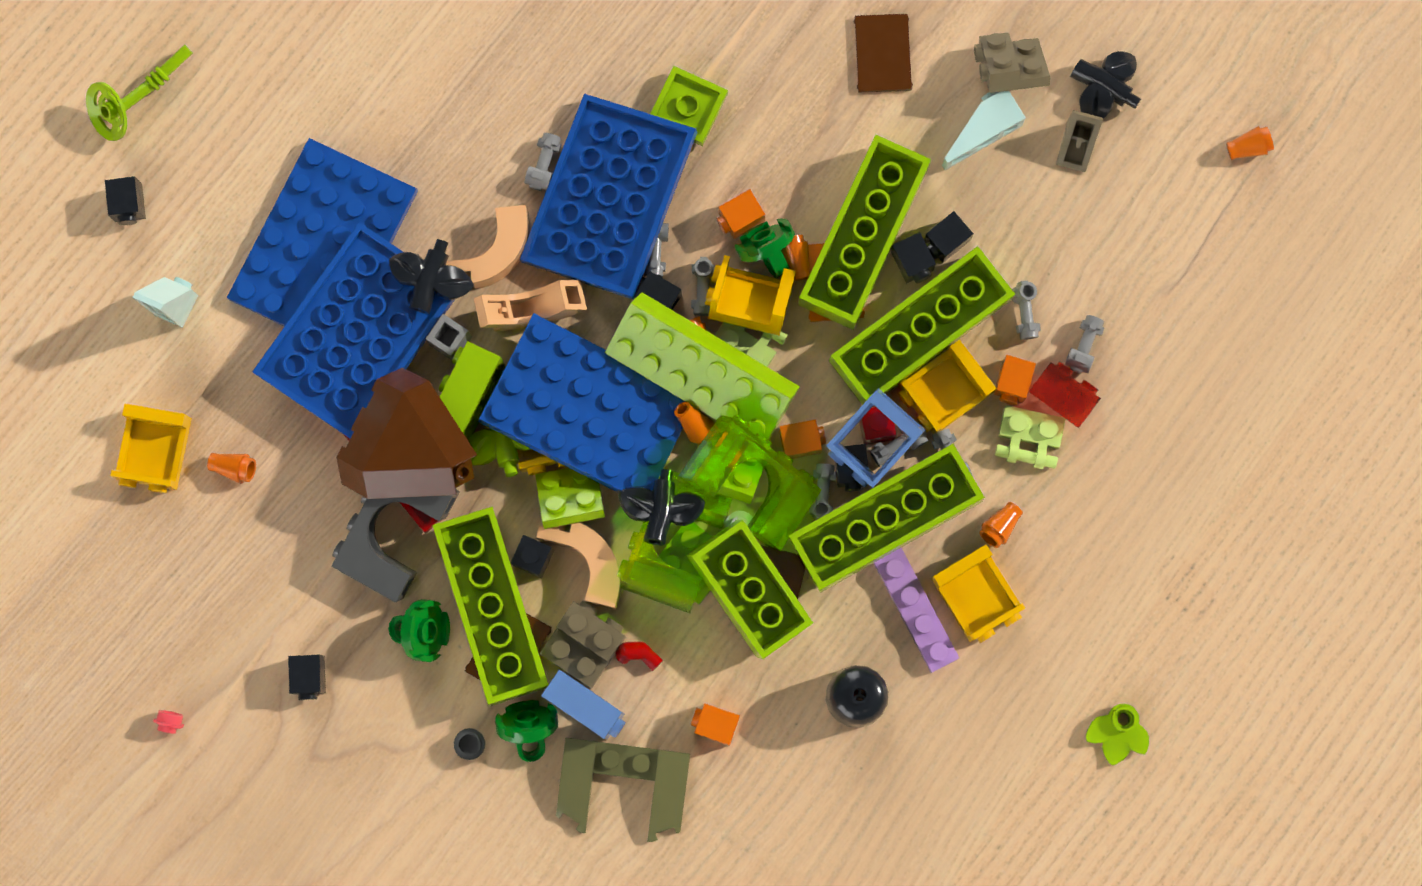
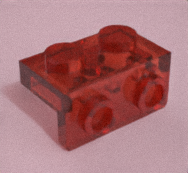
[1029,361,1101,428]

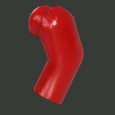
[615,641,663,671]

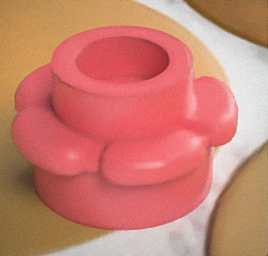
[153,710,184,734]

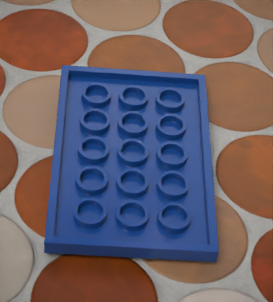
[520,93,697,300]
[227,138,418,326]
[252,222,455,439]
[478,313,693,493]

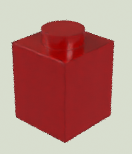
[859,407,896,445]

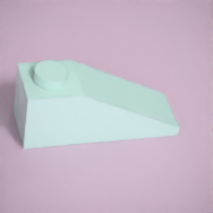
[942,91,1026,170]
[133,277,198,328]

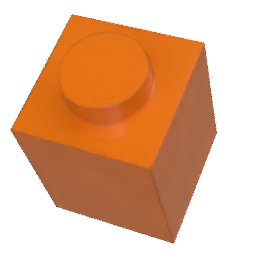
[716,189,765,239]
[993,355,1036,405]
[779,419,826,460]
[691,703,740,746]

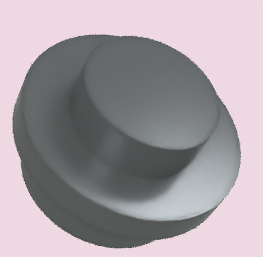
[454,728,485,760]

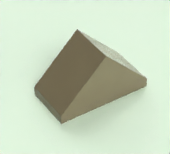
[1056,110,1103,172]

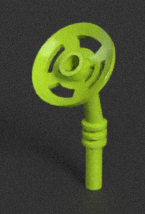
[86,44,193,141]

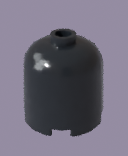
[826,665,889,728]

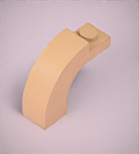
[446,205,530,289]
[474,280,587,331]
[536,523,621,610]

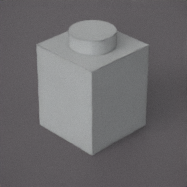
[426,314,472,360]

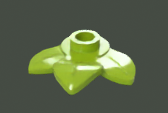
[1086,704,1149,765]

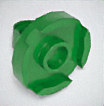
[734,218,795,279]
[388,599,450,662]
[495,700,558,762]

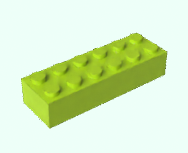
[798,134,931,330]
[829,246,1015,405]
[605,292,800,448]
[789,444,985,593]
[433,507,548,707]

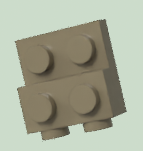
[974,32,1050,93]
[540,600,626,689]

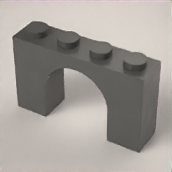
[331,489,460,603]

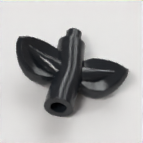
[1070,51,1141,119]
[389,239,474,314]
[618,469,706,546]

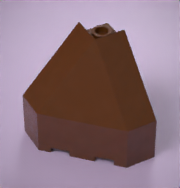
[336,368,477,499]

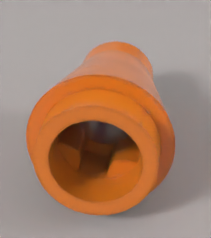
[1226,126,1274,160]
[781,235,810,281]
[674,402,715,445]
[207,453,256,484]
[979,502,1023,548]

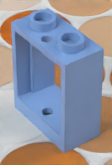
[826,388,925,488]
[541,670,626,740]

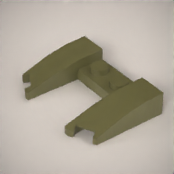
[556,737,690,842]

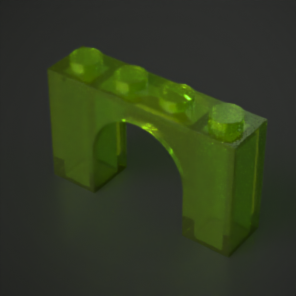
[679,415,822,551]
[617,468,733,613]

